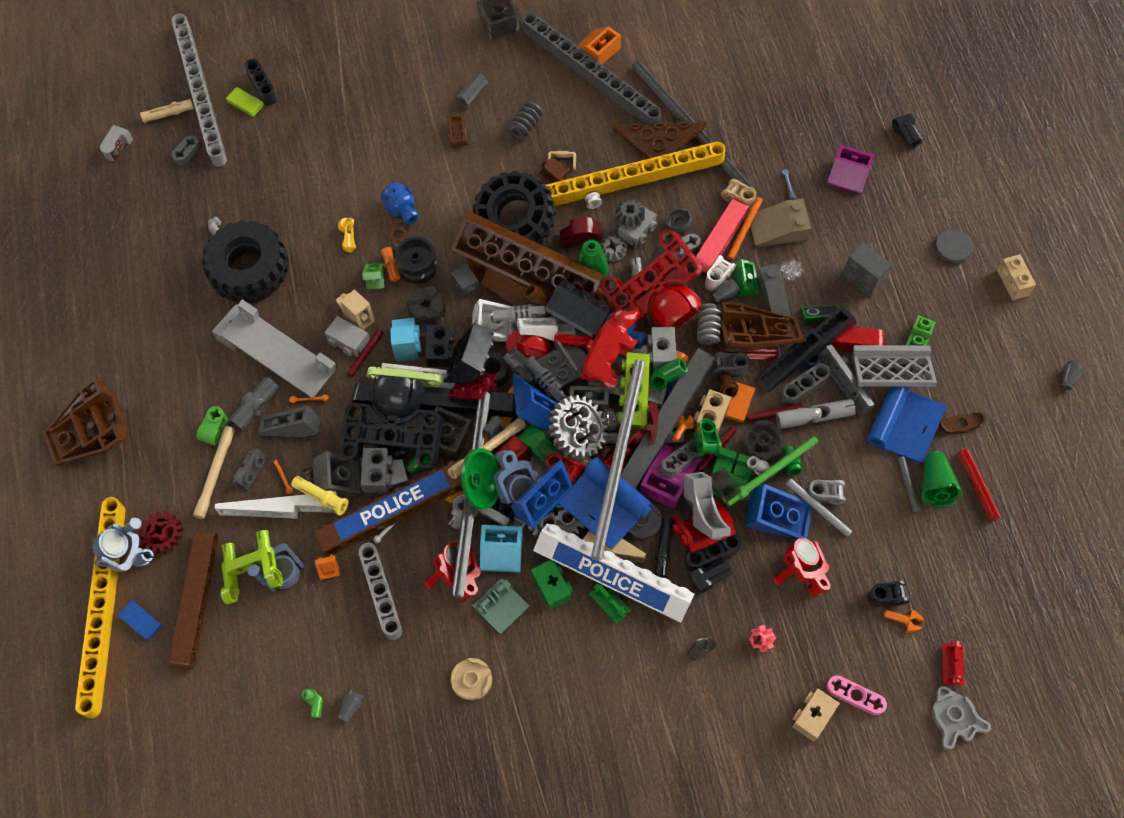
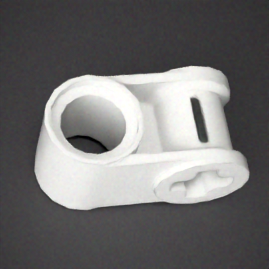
[705,255,736,291]

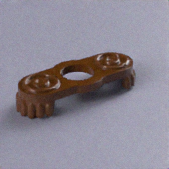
[388,217,407,253]
[940,410,986,434]

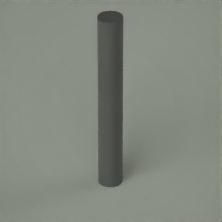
[897,457,921,514]

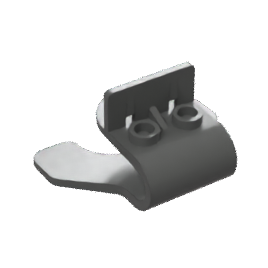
[537,341,589,398]

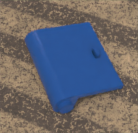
[867,386,947,464]
[558,457,652,550]

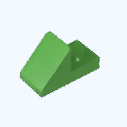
[362,263,385,289]

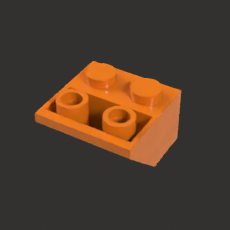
[577,26,621,65]

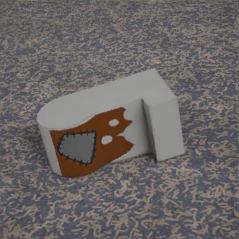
[100,125,133,161]

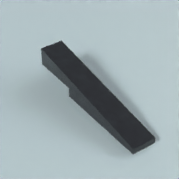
[755,305,857,393]

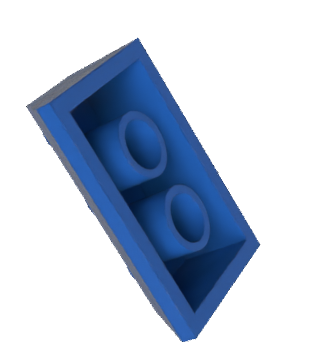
[511,461,573,528]

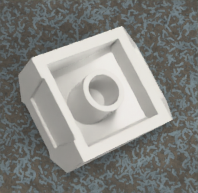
[471,299,518,341]

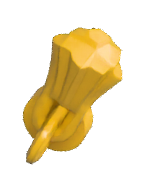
[338,217,356,253]

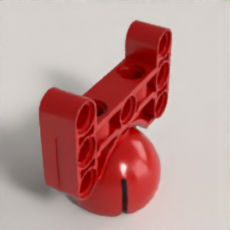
[601,230,702,328]

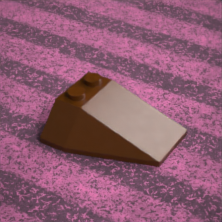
[720,302,804,353]
[42,377,129,466]

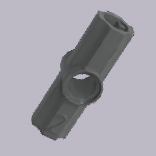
[228,377,279,431]

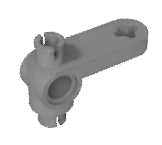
[448,493,510,531]

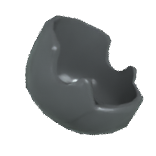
[665,208,692,234]

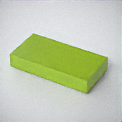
[226,87,264,117]

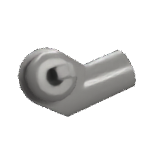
[208,217,221,236]

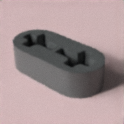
[172,135,200,166]

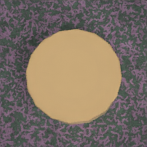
[450,658,492,701]

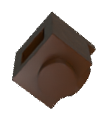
[540,157,570,183]

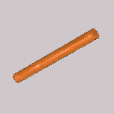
[727,197,763,260]

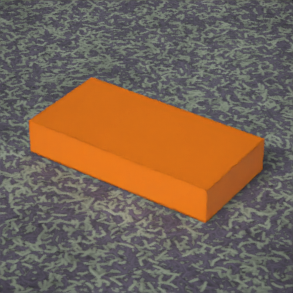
[725,382,755,423]

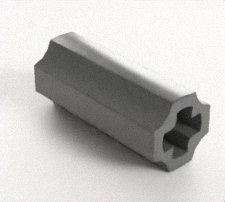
[456,74,488,108]

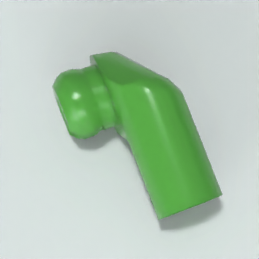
[302,689,323,719]

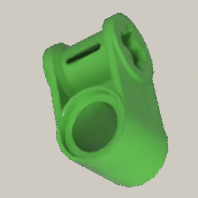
[196,406,229,446]

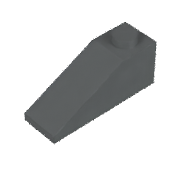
[757,264,791,317]
[257,406,321,438]

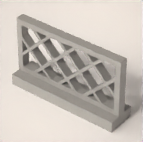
[851,345,937,387]

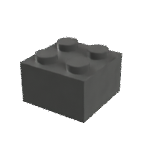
[842,243,892,297]

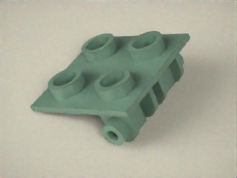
[472,578,530,634]

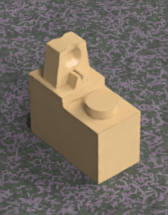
[336,290,375,330]

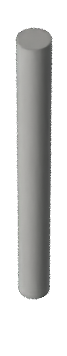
[786,479,852,537]

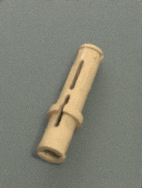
[140,98,194,123]

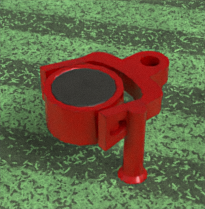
[772,538,830,597]
[424,542,481,602]

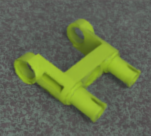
[221,530,283,605]

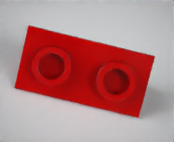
[942,641,964,687]

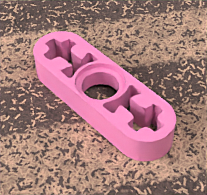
[826,676,887,716]

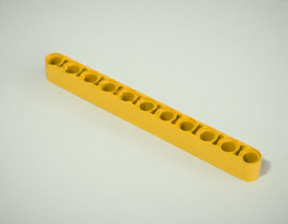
[545,142,725,206]
[75,497,126,719]

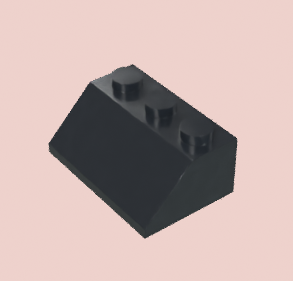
[544,280,611,338]
[443,322,494,383]

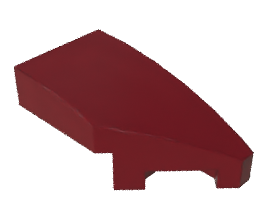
[645,402,658,445]

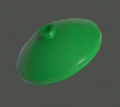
[460,448,500,509]

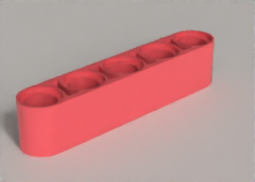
[692,199,750,274]

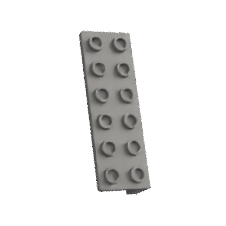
[221,299,336,398]

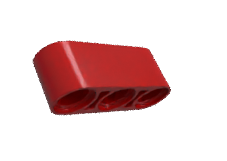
[830,326,884,351]

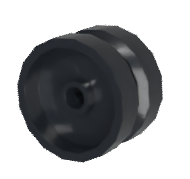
[395,237,437,284]

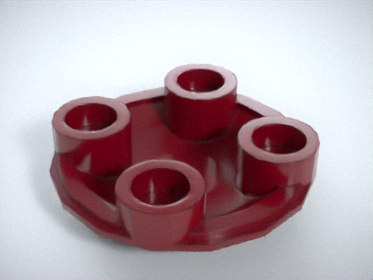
[624,429,644,461]

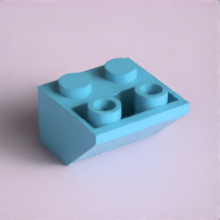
[480,525,523,573]

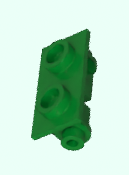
[589,583,631,624]

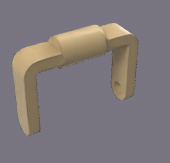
[548,151,576,171]

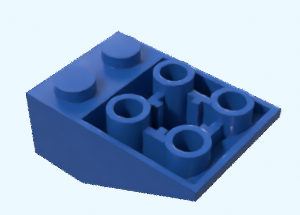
[513,374,558,432]

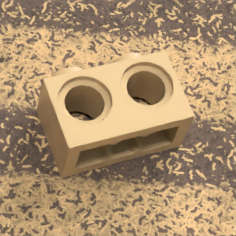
[997,254,1036,301]
[694,389,731,432]

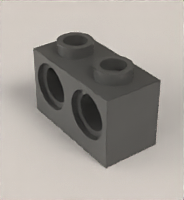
[361,448,393,492]

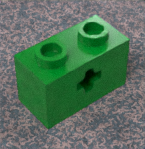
[531,560,573,610]

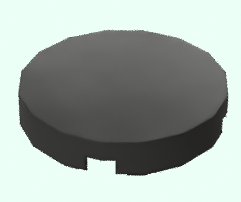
[935,229,973,264]
[627,504,662,540]

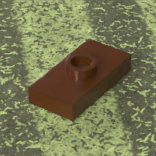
[447,113,468,147]

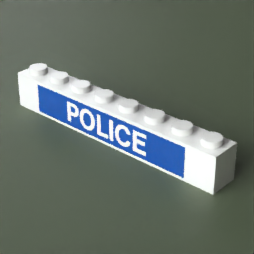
[533,523,694,623]

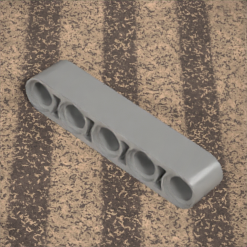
[359,543,403,640]

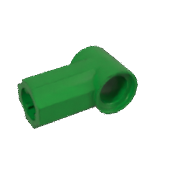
[650,358,688,390]

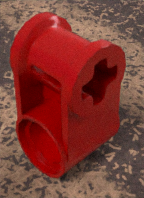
[545,453,585,485]

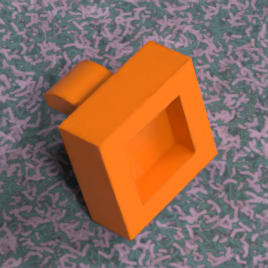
[315,554,340,580]

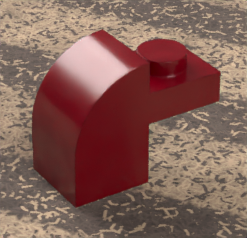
[560,217,603,248]

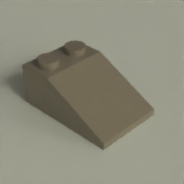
[750,198,811,247]

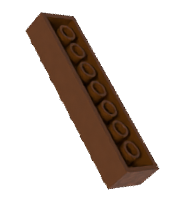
[451,211,604,297]

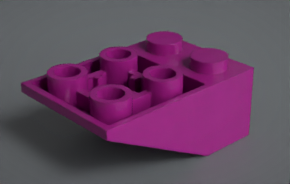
[640,444,700,510]

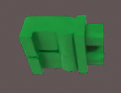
[711,447,753,507]

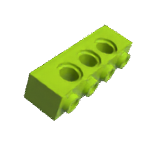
[618,352,650,433]

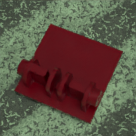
[447,373,497,400]

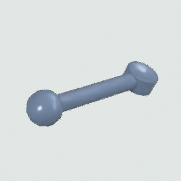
[782,169,796,200]

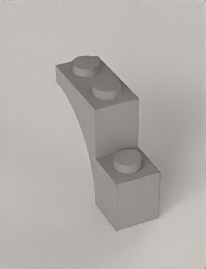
[684,472,731,540]

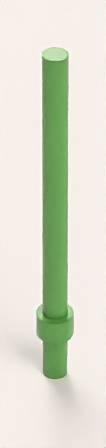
[724,436,818,507]

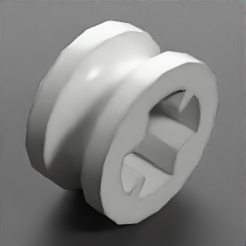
[584,192,602,209]

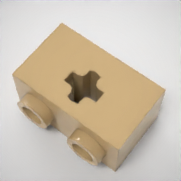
[792,689,840,742]

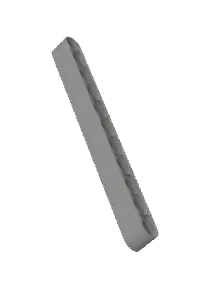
[172,14,227,167]

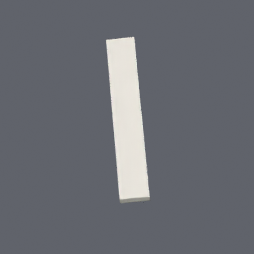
[215,492,339,519]

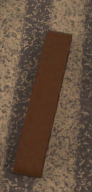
[169,531,218,669]

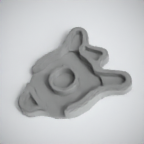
[932,686,991,750]

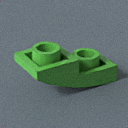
[906,315,936,346]

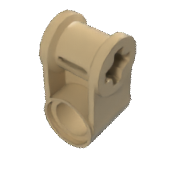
[721,179,756,210]

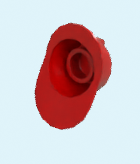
[506,330,550,360]

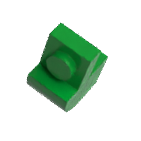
[517,425,559,465]

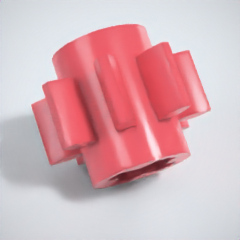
[749,625,776,652]

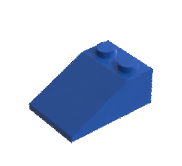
[744,484,813,540]

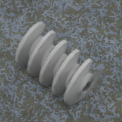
[696,303,721,345]

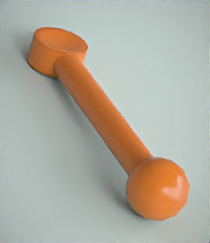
[289,394,329,404]
[273,459,294,495]

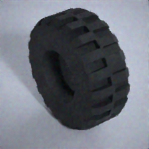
[472,170,556,245]
[202,220,289,302]

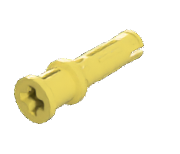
[291,476,349,515]

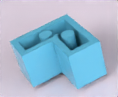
[390,318,421,362]

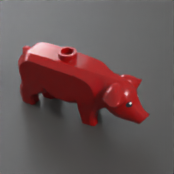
[580,307,640,388]

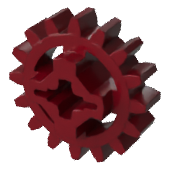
[138,511,184,555]

